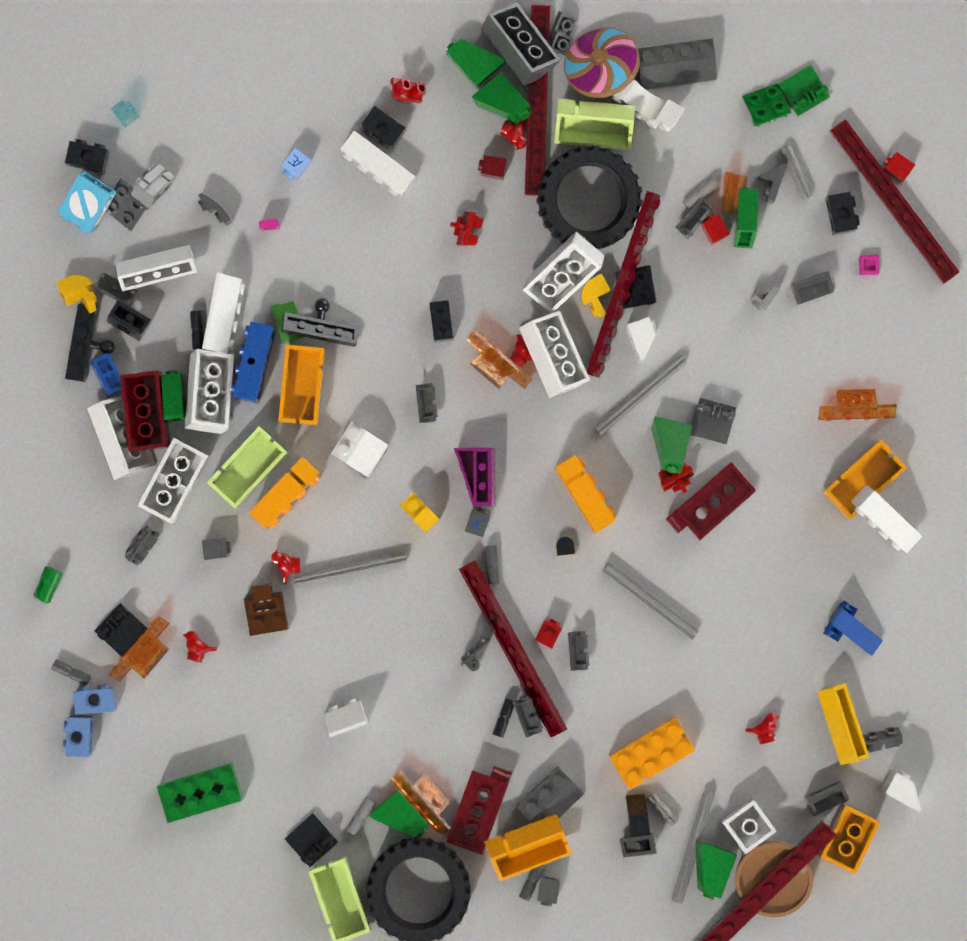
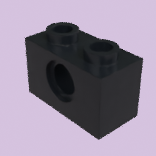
[361,106,406,149]
[65,139,110,174]
[825,192,860,236]
[107,300,151,341]
[429,300,453,342]

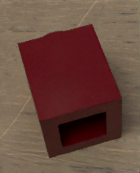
[478,155,507,180]

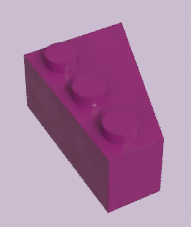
[454,448,495,506]

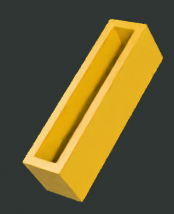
[817,683,869,765]

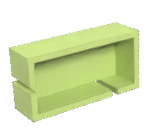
[554,99,635,150]
[207,426,289,509]
[308,856,372,941]

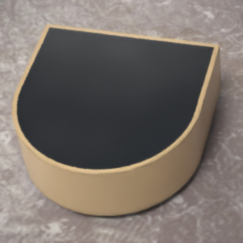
[556,536,576,556]

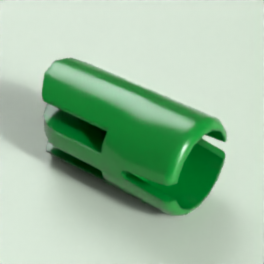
[34,566,62,604]

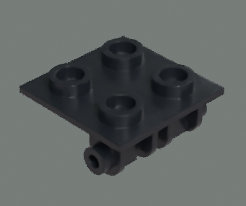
[615,265,657,309]
[94,603,148,657]
[285,813,338,867]

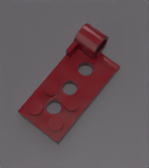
[666,462,756,541]
[446,766,512,855]

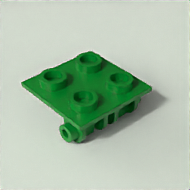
[778,65,830,117]
[742,83,792,127]

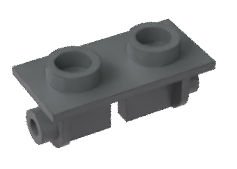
[675,198,712,239]
[415,383,438,423]
[125,525,159,566]
[568,631,590,671]
[513,696,543,738]
[863,727,903,753]

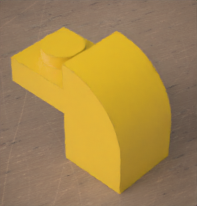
[581,273,611,320]
[56,275,97,313]
[400,492,440,533]

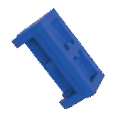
[90,353,122,398]

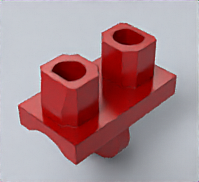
[390,78,426,104]
[450,211,483,246]
[658,462,694,494]

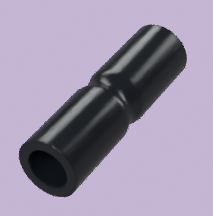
[190,311,203,350]
[492,698,514,738]

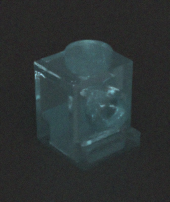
[111,100,140,127]

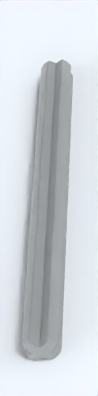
[595,355,687,435]
[294,553,407,586]
[602,563,698,640]
[672,791,714,904]

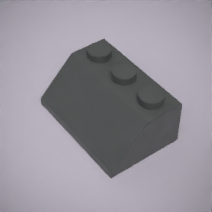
[516,766,584,823]

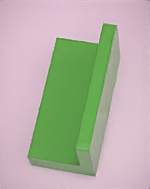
[271,301,304,344]

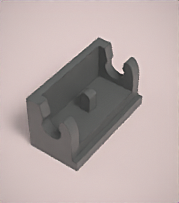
[790,271,834,305]
[93,273,138,307]
[805,781,849,816]

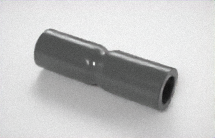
[485,545,500,584]
[51,659,91,686]
[519,865,545,901]

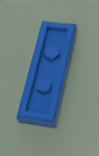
[829,608,883,656]

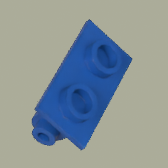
[823,600,858,642]

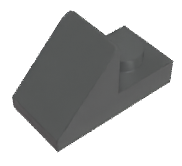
[757,164,786,204]
[620,833,657,858]

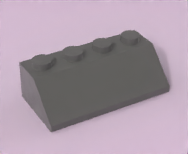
[481,2,561,86]
[638,38,717,90]

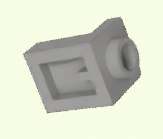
[750,285,780,310]

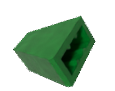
[446,39,505,89]
[471,73,532,123]
[733,188,758,249]
[161,370,186,422]
[651,416,692,474]
[369,789,429,838]
[695,840,737,900]

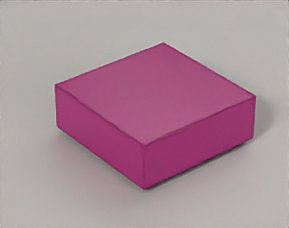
[259,219,280,231]
[859,255,879,275]

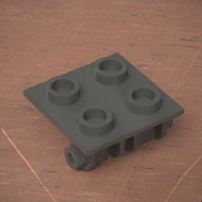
[106,178,150,231]
[690,398,736,445]
[460,638,490,671]

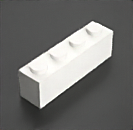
[340,131,416,197]
[116,245,197,292]
[851,485,922,553]

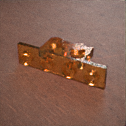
[467,329,533,389]
[818,389,897,421]
[109,616,170,682]
[392,770,452,836]

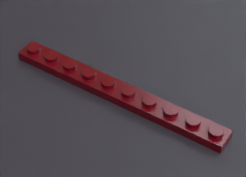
[524,5,550,196]
[829,119,959,284]
[586,191,660,378]
[459,560,567,737]
[699,820,837,941]

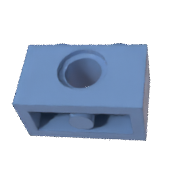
[73,684,116,715]
[63,716,93,757]

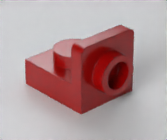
[535,618,563,649]

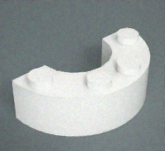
[611,79,685,132]

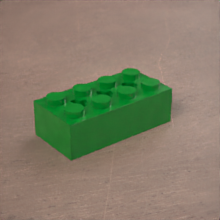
[157,762,244,824]

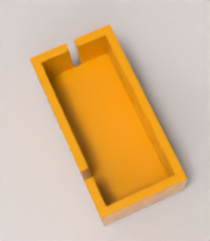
[278,345,325,426]
[822,440,907,520]
[555,455,617,534]
[249,457,321,529]
[608,716,695,790]
[484,814,572,881]

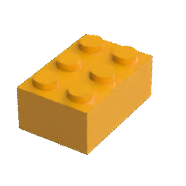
[818,804,881,875]

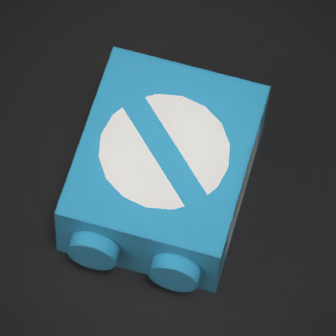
[58,171,117,233]

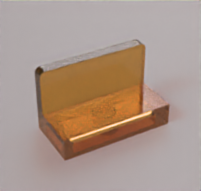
[722,172,747,213]

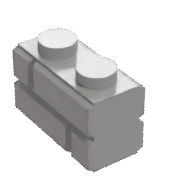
[131,164,175,208]

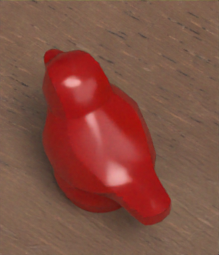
[500,119,526,150]
[510,334,533,367]
[271,549,301,584]
[183,631,217,663]
[745,713,780,744]

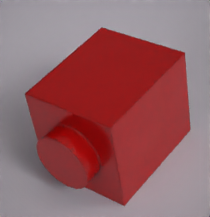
[883,152,915,183]
[701,214,730,245]

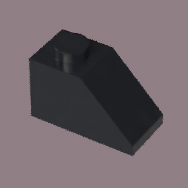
[626,794,650,836]

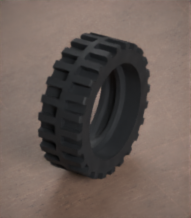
[536,145,642,249]
[366,837,470,941]

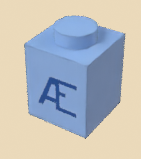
[281,148,311,180]

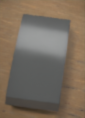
[549,11,577,56]
[198,193,233,226]

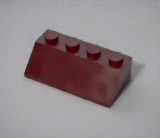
[120,370,171,452]

